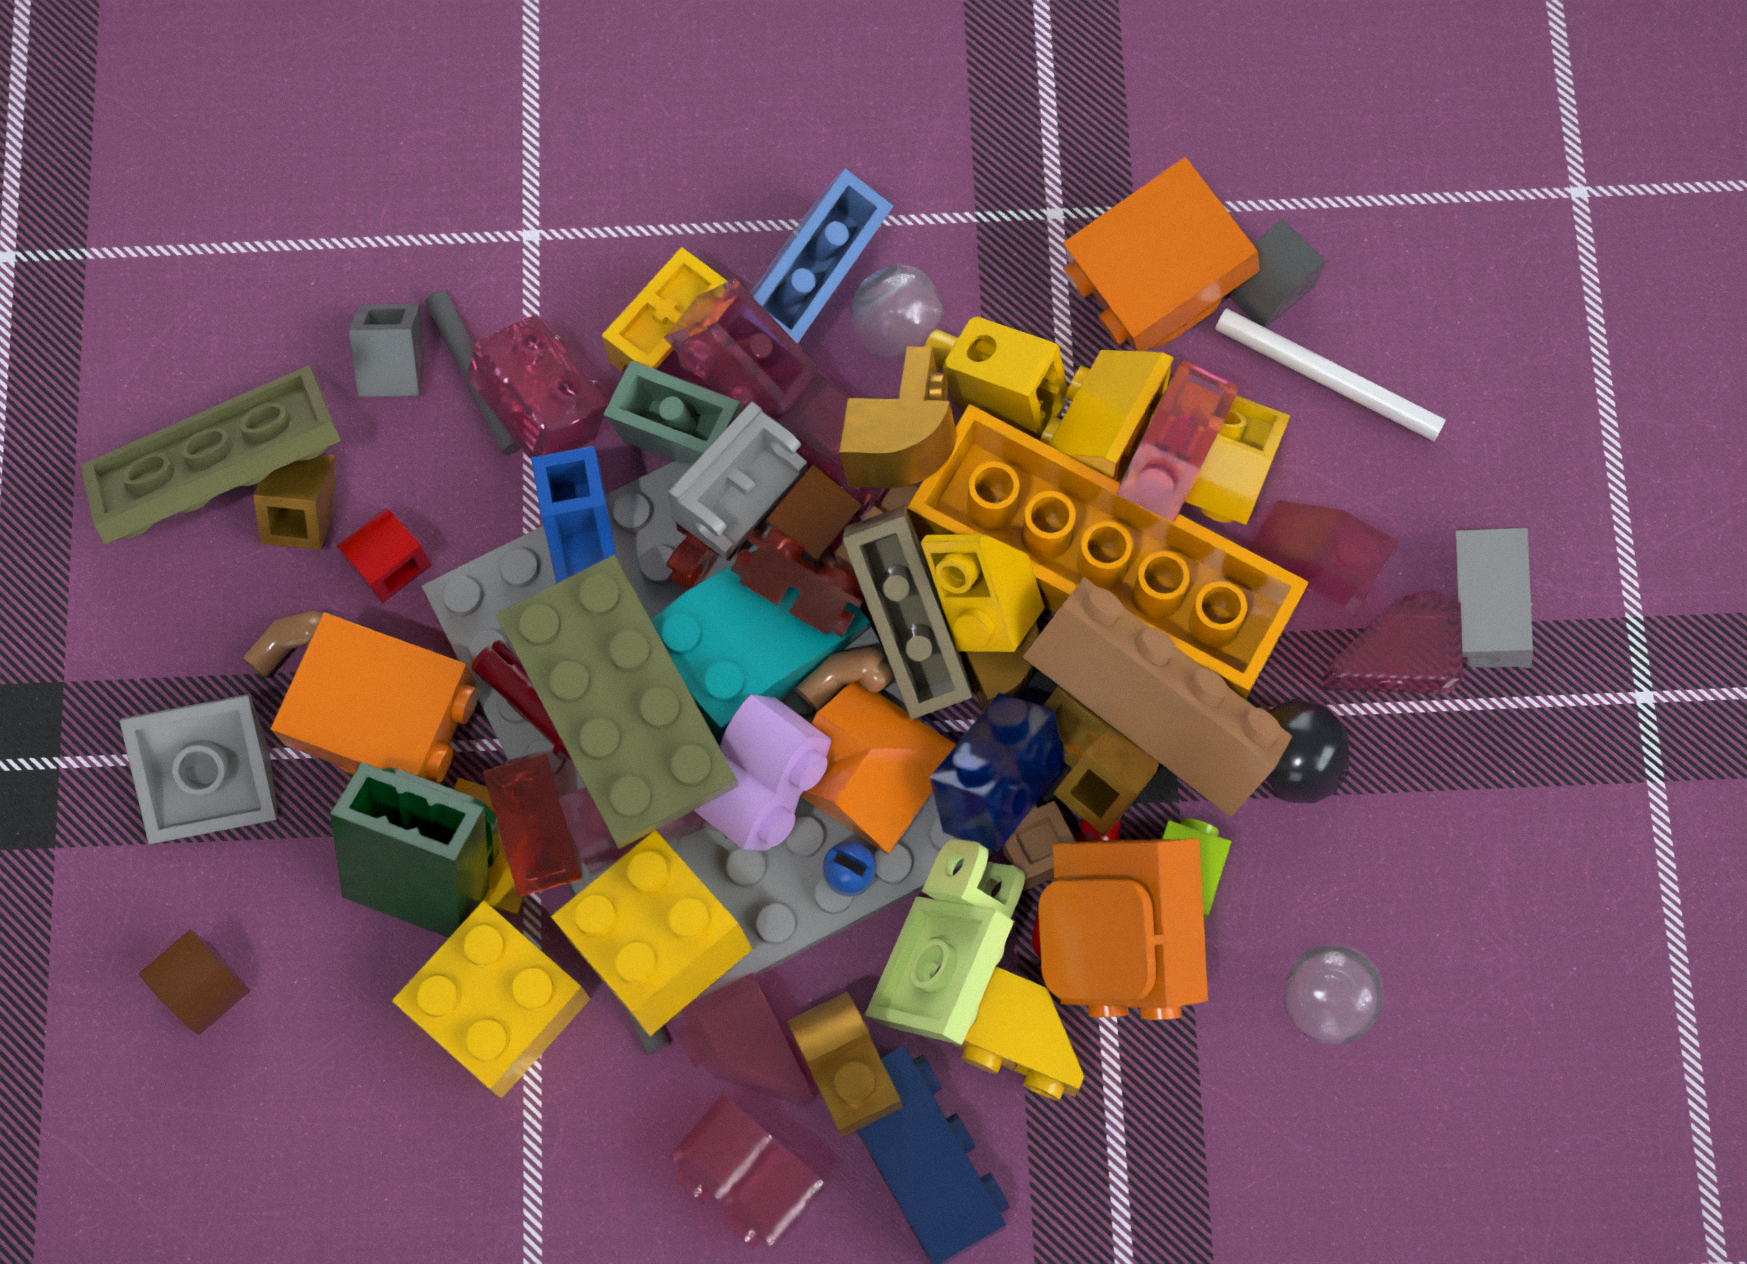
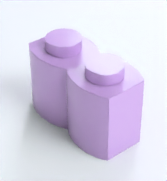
[693,695,832,851]

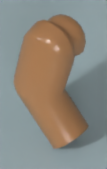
[242,610,323,678]
[795,647,894,711]

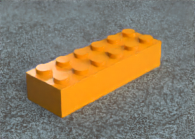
[907,404,1309,700]

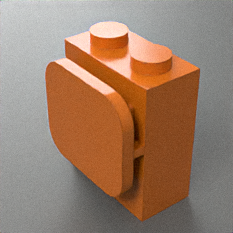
[1063,157,1260,351]
[270,612,479,784]
[1038,839,1208,1020]

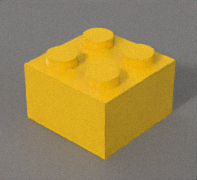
[551,830,753,1036]
[392,900,590,1099]

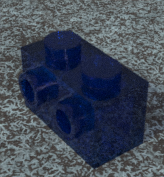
[929,693,1065,852]

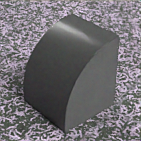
[1227,219,1325,328]
[349,303,423,397]

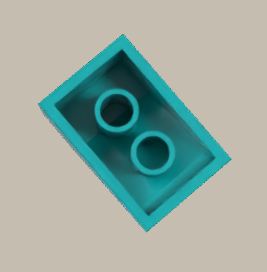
[651,536,871,743]

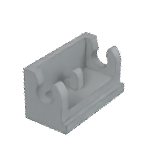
[668,402,808,559]
[1456,528,1533,668]

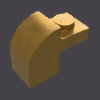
[839,346,957,488]
[1026,686,1159,836]
[786,992,903,1137]

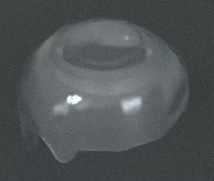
[850,262,945,357]
[1283,943,1385,1045]

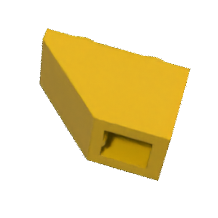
[921,534,1045,652]
[953,966,1084,1101]

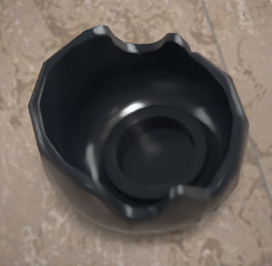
[1265,699,1349,803]

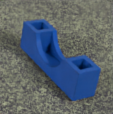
[531,446,618,584]

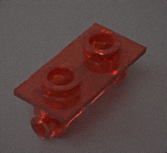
[730,527,865,638]
[483,753,582,897]

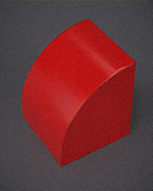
[336,508,432,604]

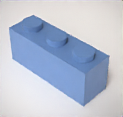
[726,168,893,364]

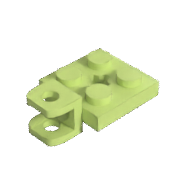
[864,839,1025,1045]

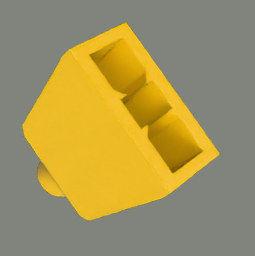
[924,316,1069,440]

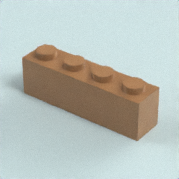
[1023,577,1293,817]

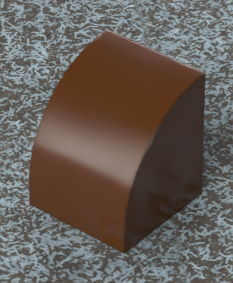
[765,465,862,564]
[138,929,251,1035]

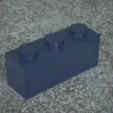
[856,1045,1010,1264]

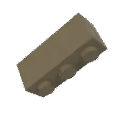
[842,505,972,720]

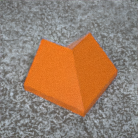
[800,680,962,856]

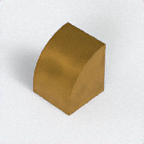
[253,454,336,550]
[961,621,1038,717]

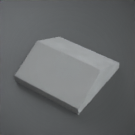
[119,694,278,844]

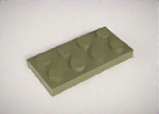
[80,365,341,545]
[496,554,738,849]

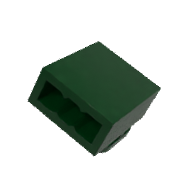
[330,762,499,938]

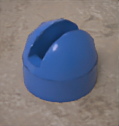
[823,841,876,897]

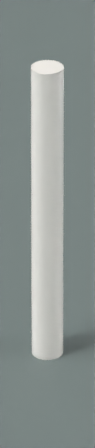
[1215,308,1446,442]

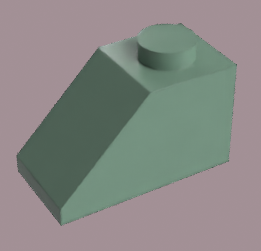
[603,360,743,463]

